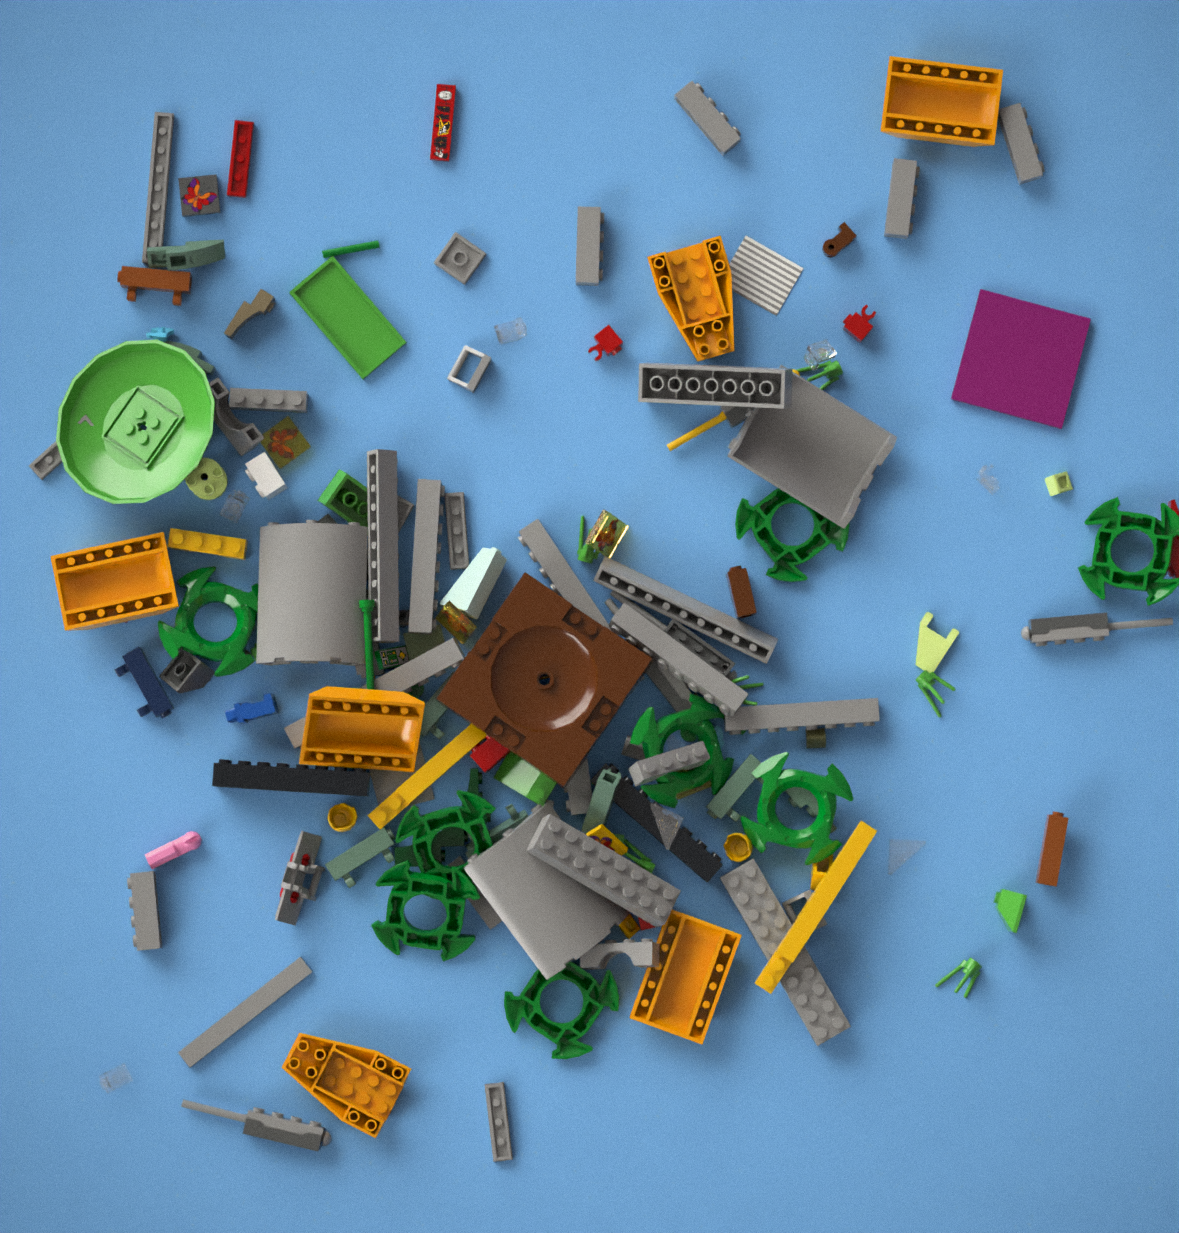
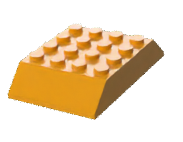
[880,56,1003,147]
[51,532,179,631]
[299,686,425,772]
[629,909,742,1044]

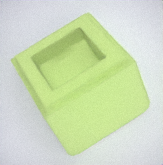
[1045,471,1073,496]

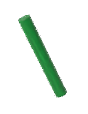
[322,240,380,258]

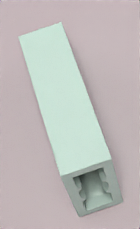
[440,547,507,619]

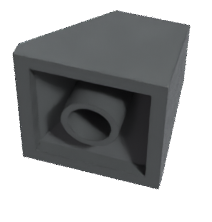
[159,649,215,694]

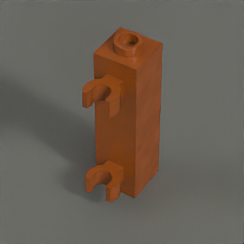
[117,266,192,306]
[1035,811,1069,887]

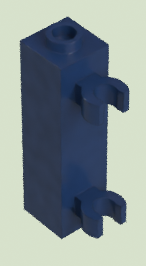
[115,647,174,718]

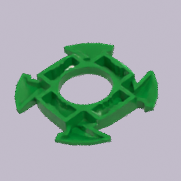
[735,488,850,582]
[1078,497,1179,606]
[158,566,258,677]
[630,694,734,808]
[740,752,854,865]
[395,790,496,900]
[371,860,481,962]
[504,961,619,1059]

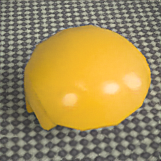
[327,803,358,832]
[723,833,753,862]

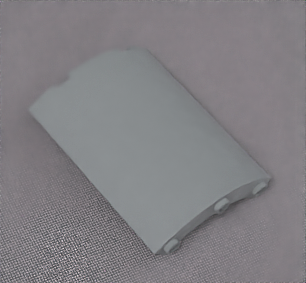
[728,365,897,528]
[256,520,368,666]
[464,802,630,980]

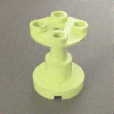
[185,458,228,500]

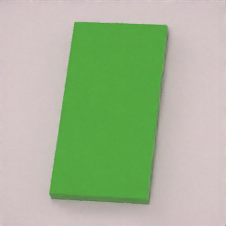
[289,256,407,380]

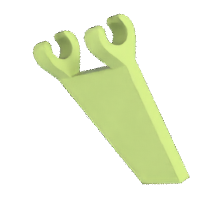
[915,612,959,673]

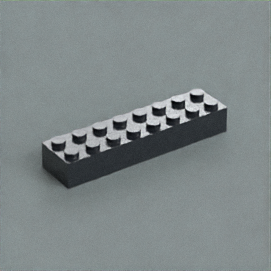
[212,759,371,797]
[590,763,723,882]

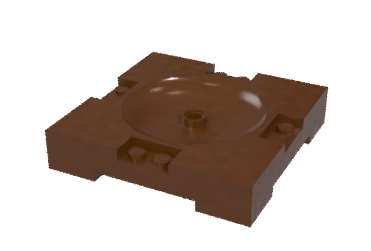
[436,572,653,789]

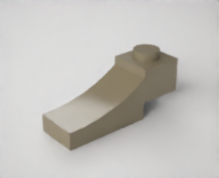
[224,289,276,339]

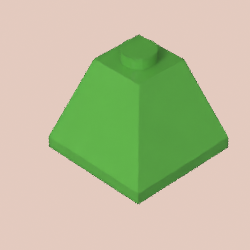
[993,889,1027,933]

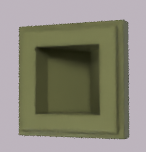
[805,728,826,749]

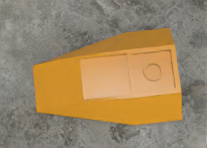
[647,236,734,362]
[281,1033,411,1138]

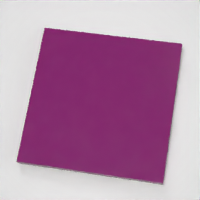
[951,289,1091,429]

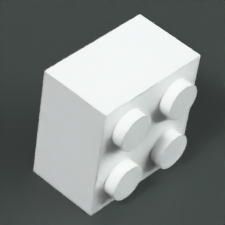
[245,452,288,500]

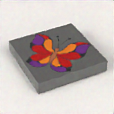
[178,174,221,217]

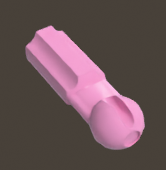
[145,831,202,869]

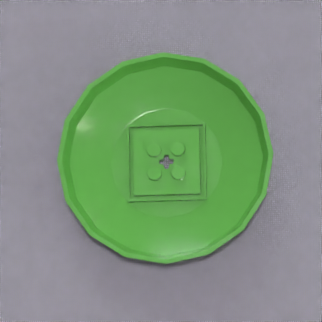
[56,339,215,504]

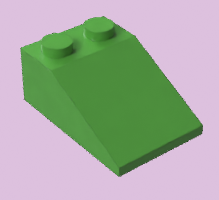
[317,469,368,536]
[493,752,557,806]

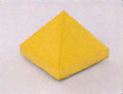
[619,914,640,939]

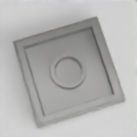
[434,232,487,285]

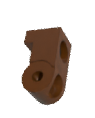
[822,222,857,258]

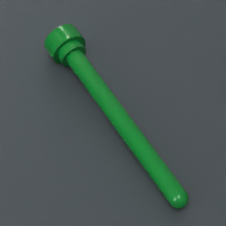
[359,600,375,690]

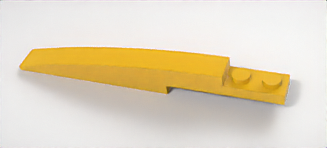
[367,724,486,829]
[754,821,877,994]

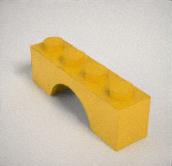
[167,528,248,560]

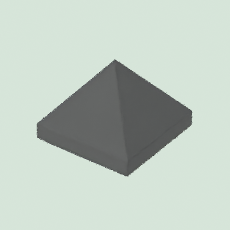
[399,610,410,627]

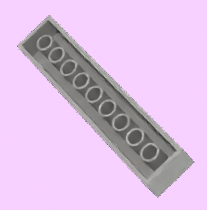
[720,858,851,1046]

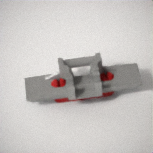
[275,831,325,926]

